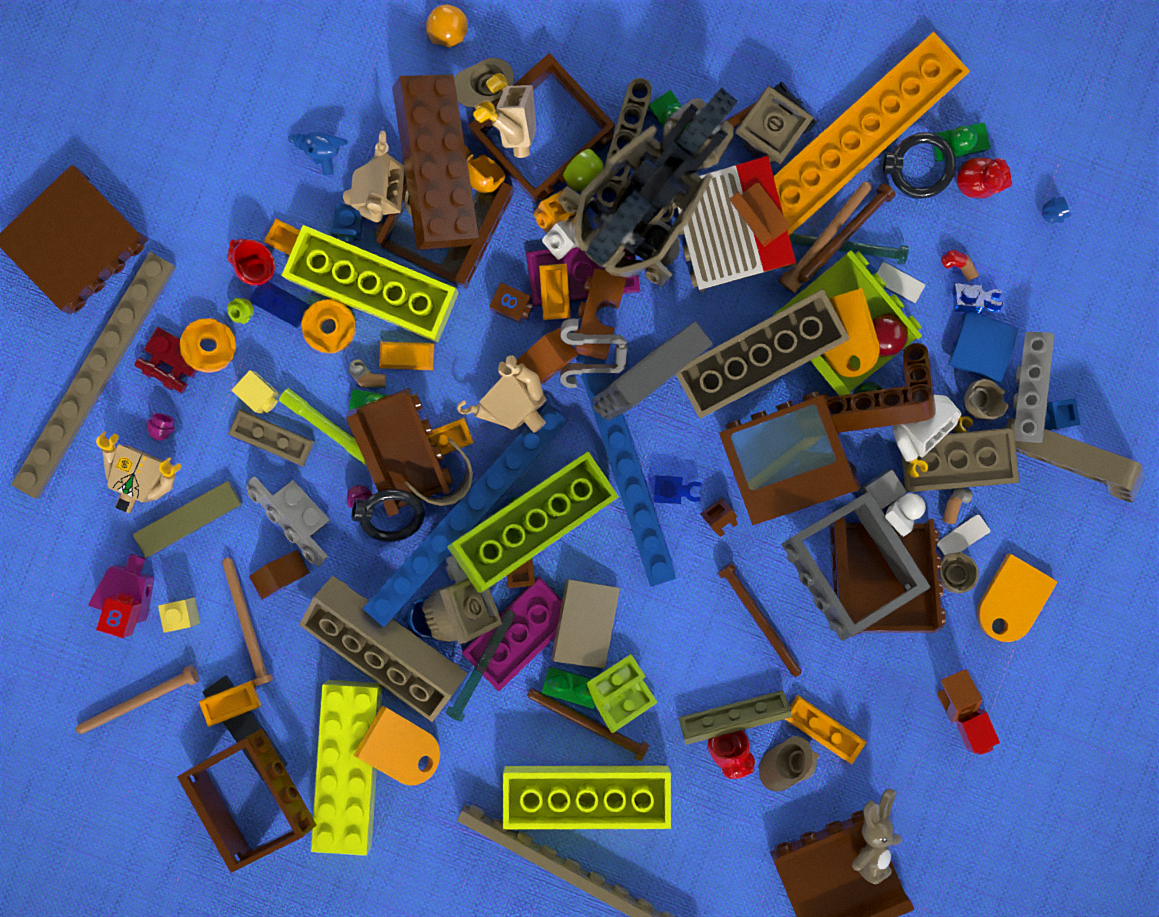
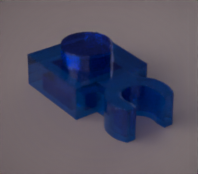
[952,283,1003,314]
[653,475,702,504]

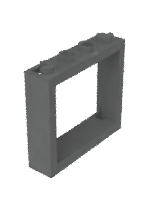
[591,321,713,421]
[781,491,930,641]

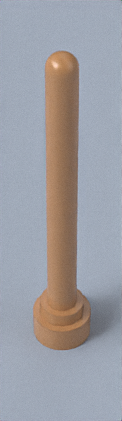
[778,182,871,294]

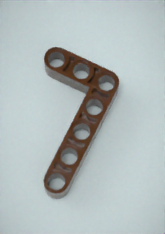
[795,343,936,437]

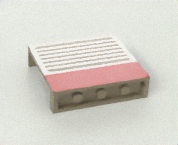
[673,156,796,293]

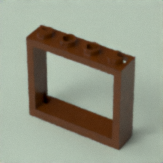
[468,53,615,203]
[177,728,317,873]

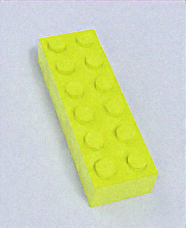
[281,225,459,343]
[311,680,383,855]
[503,766,671,829]

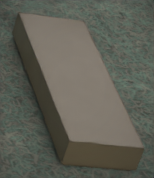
[228,409,315,466]

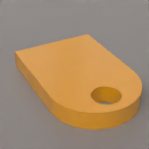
[824,288,880,377]
[976,553,1058,642]
[353,706,440,785]

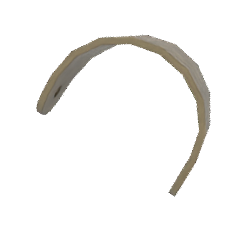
[404,438,473,506]

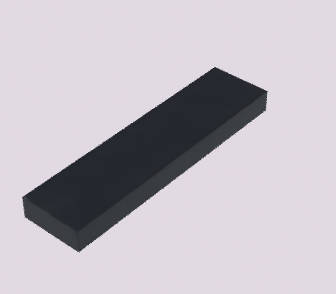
[202,675,288,782]

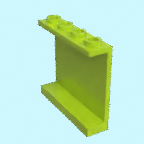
[773,251,922,396]

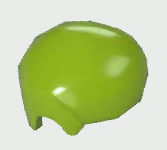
[563,149,603,192]

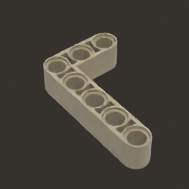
[597,78,674,225]
[1005,418,1144,503]

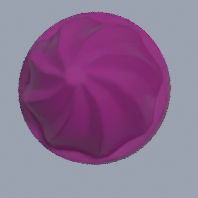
[147,413,175,440]
[347,485,373,508]

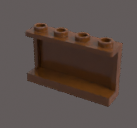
[346,387,453,517]

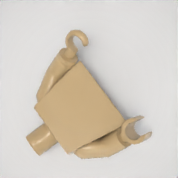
[343,130,404,222]
[457,355,546,433]

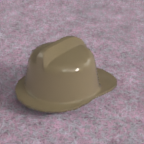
[454,58,514,107]
[759,736,819,792]

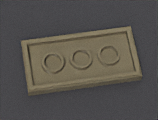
[901,427,1019,492]

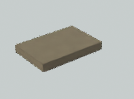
[551,579,620,669]

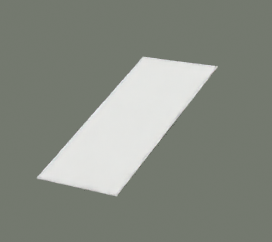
[877,262,925,303]

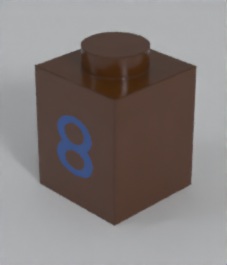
[489,282,533,324]

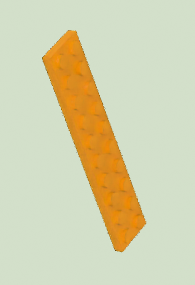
[774,32,970,236]

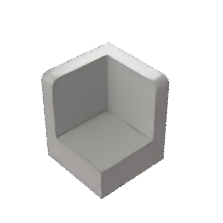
[860,470,906,510]

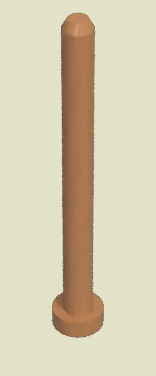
[222,557,273,686]
[76,665,199,734]

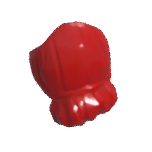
[955,158,1012,199]
[227,239,275,286]
[707,730,755,779]

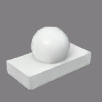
[885,493,926,536]

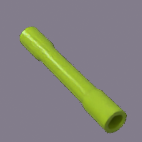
[279,388,366,465]

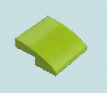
[587,654,658,733]

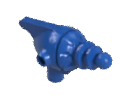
[288,132,348,175]

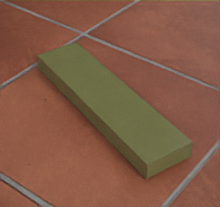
[132,481,243,558]
[678,690,792,745]

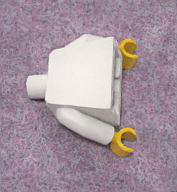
[892,394,973,478]

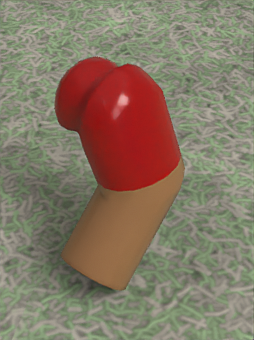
[941,250,980,282]

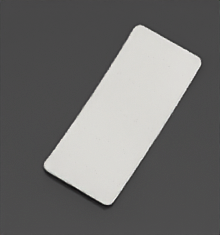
[937,514,990,555]

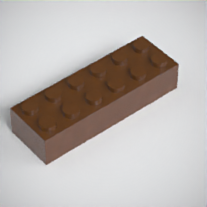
[392,74,479,250]

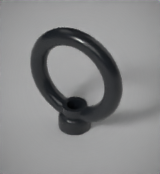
[883,132,956,199]
[351,489,425,542]

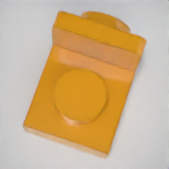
[534,189,576,233]

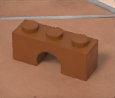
[574,268,627,361]

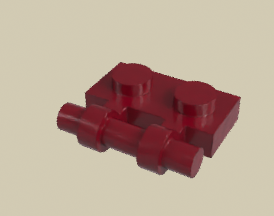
[134,327,198,394]

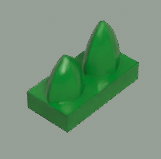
[542,666,595,709]

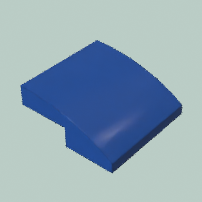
[948,310,1018,383]

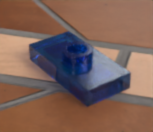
[249,282,311,328]

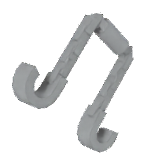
[560,318,627,388]

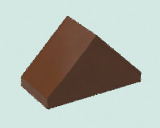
[249,550,310,600]

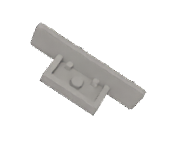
[1013,331,1055,443]
[246,476,330,567]

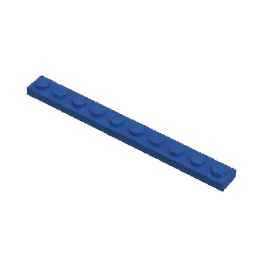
[569,324,676,587]
[362,404,568,627]

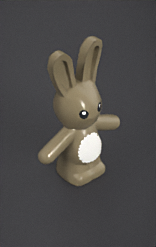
[852,789,901,884]

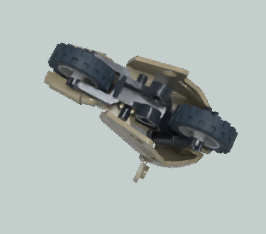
[557,87,738,287]

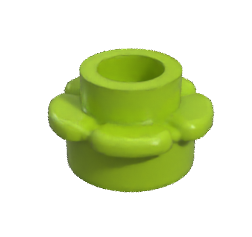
[227,298,254,324]

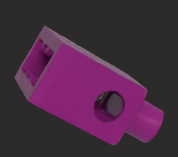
[88,554,154,623]

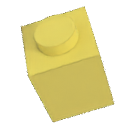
[232,370,280,414]
[158,597,200,633]

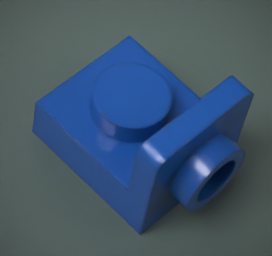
[329,204,363,244]
[1044,398,1080,430]

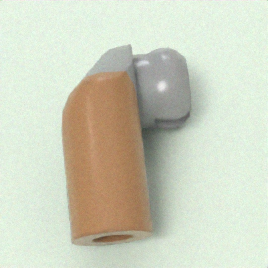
[349,359,386,388]
[942,488,973,524]

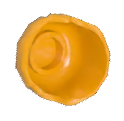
[426,4,468,48]
[467,154,505,193]

